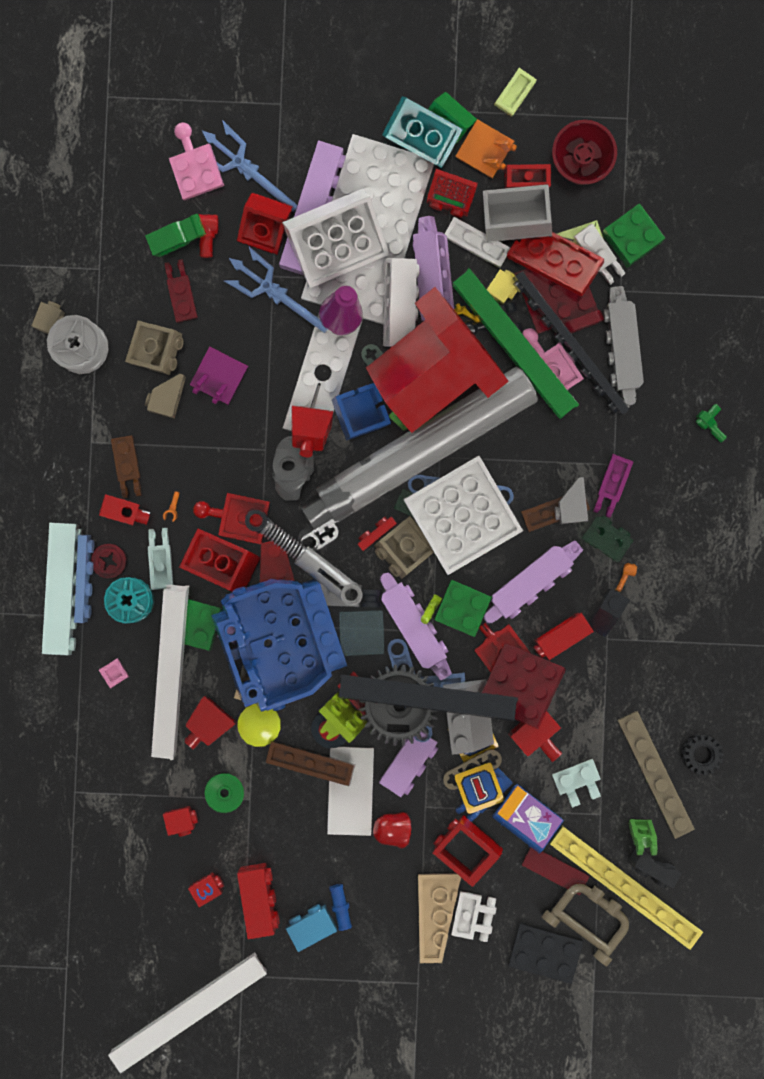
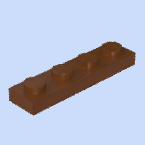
[266,741,356,786]

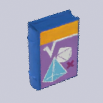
[492,784,564,853]

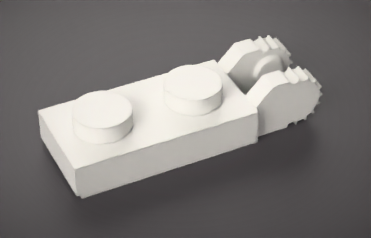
[574,224,625,285]

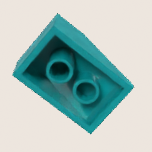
[382,96,463,168]

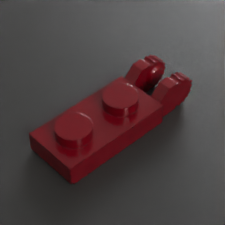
[164,259,198,323]

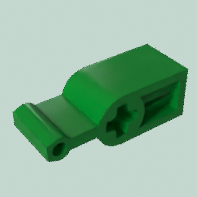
[145,214,206,257]

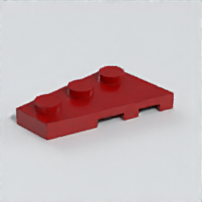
[260,541,295,583]

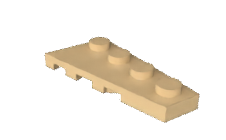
[418,873,461,963]

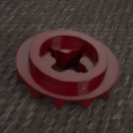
[91,544,126,578]

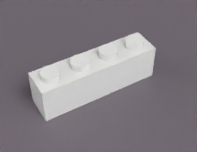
[383,258,419,347]

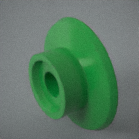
[205,773,244,813]

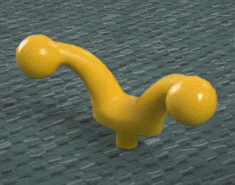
[454,304,481,323]

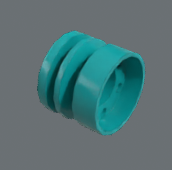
[104,577,155,623]

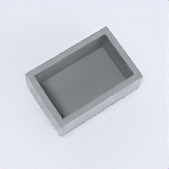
[483,185,552,242]

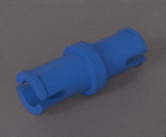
[329,884,352,931]

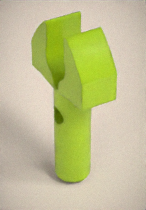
[421,594,442,624]

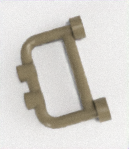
[542,884,629,966]

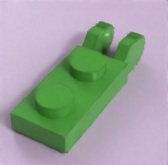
[629,819,657,855]

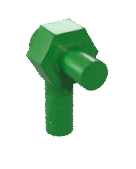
[696,404,727,443]

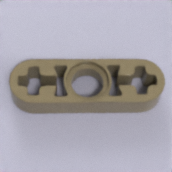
[443,749,502,790]

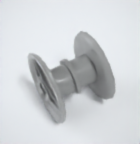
[47,315,109,374]

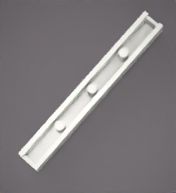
[151,585,189,760]
[108,953,267,1073]

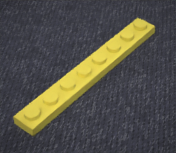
[549,826,703,950]

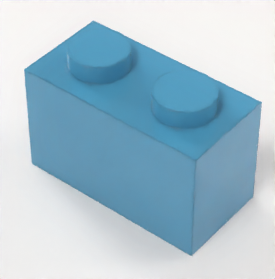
[286,904,337,952]

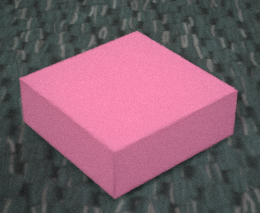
[99,658,129,688]

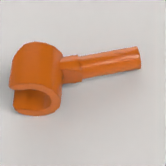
[163,492,180,522]
[616,563,637,592]

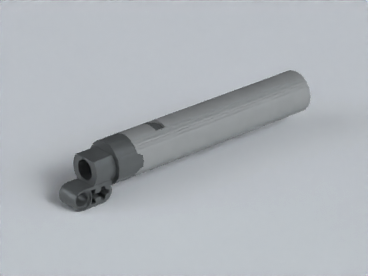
[298,367,538,551]

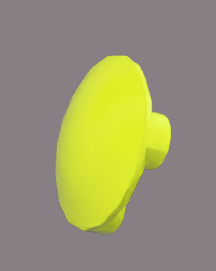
[238,704,281,747]

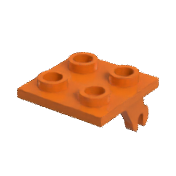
[455,119,517,179]

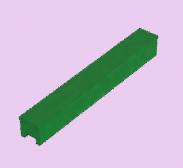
[452,268,579,419]

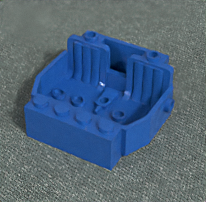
[211,579,347,712]

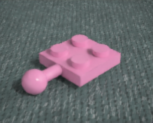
[169,122,224,200]
[522,328,584,390]

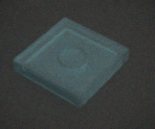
[339,610,385,656]

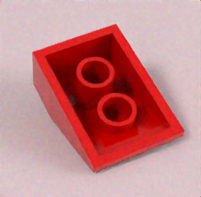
[179,528,261,593]

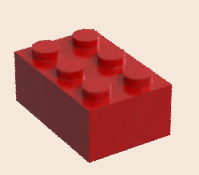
[237,863,280,939]

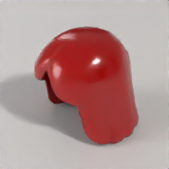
[373,812,411,848]

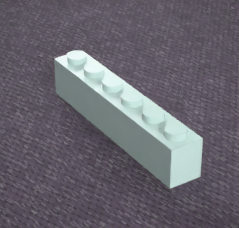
[42,523,82,655]

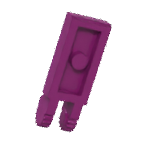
[593,454,633,518]

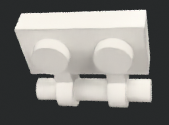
[451,891,497,942]

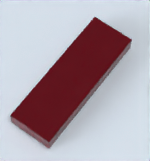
[521,847,590,896]

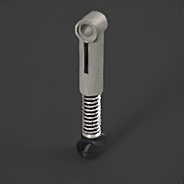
[245,507,362,606]

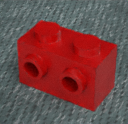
[504,164,551,189]

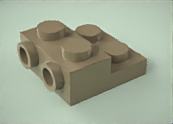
[125,321,184,375]
[374,516,434,579]

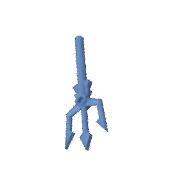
[202,120,298,213]
[224,246,328,333]

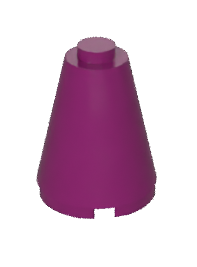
[319,286,363,335]

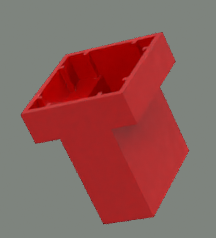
[366,287,509,433]

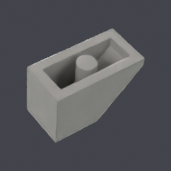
[554,477,588,524]

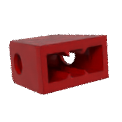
[291,406,333,458]
[99,494,150,525]
[184,695,237,749]

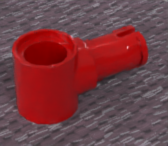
[199,214,218,258]

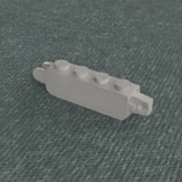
[603,286,644,408]

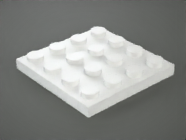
[404,456,523,575]

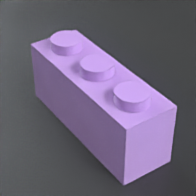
[379,732,438,797]

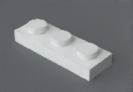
[445,217,510,268]

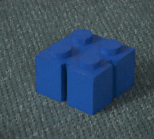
[331,383,391,441]

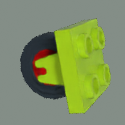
[311,691,367,749]

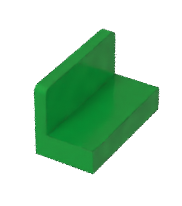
[428,92,477,144]

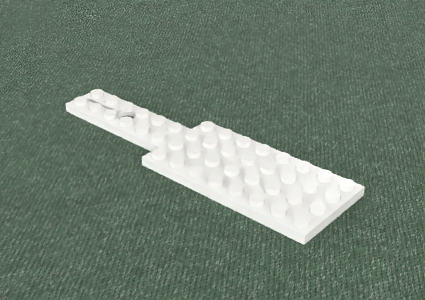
[283,134,434,431]

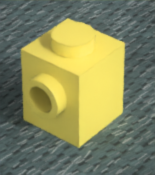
[487,269,517,305]

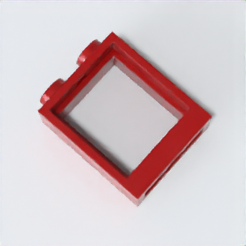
[533,613,594,660]
[432,815,503,887]

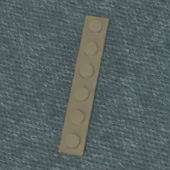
[617,711,695,839]

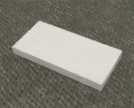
[328,747,374,836]

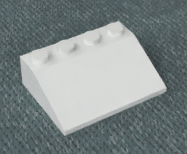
[282,189,389,288]

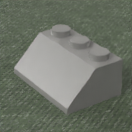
[443,679,494,755]

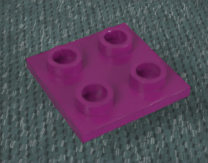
[190,346,248,405]

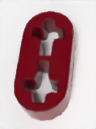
[563,310,604,333]

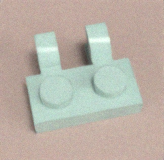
[552,759,601,808]

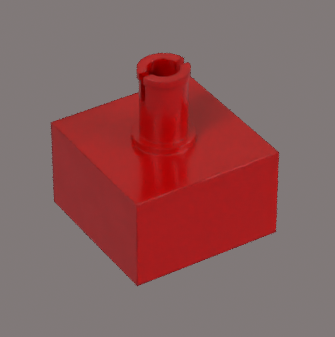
[508,711,562,762]

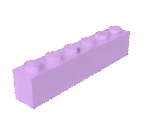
[279,140,346,275]

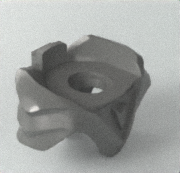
[272,436,314,500]

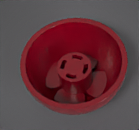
[552,120,617,185]

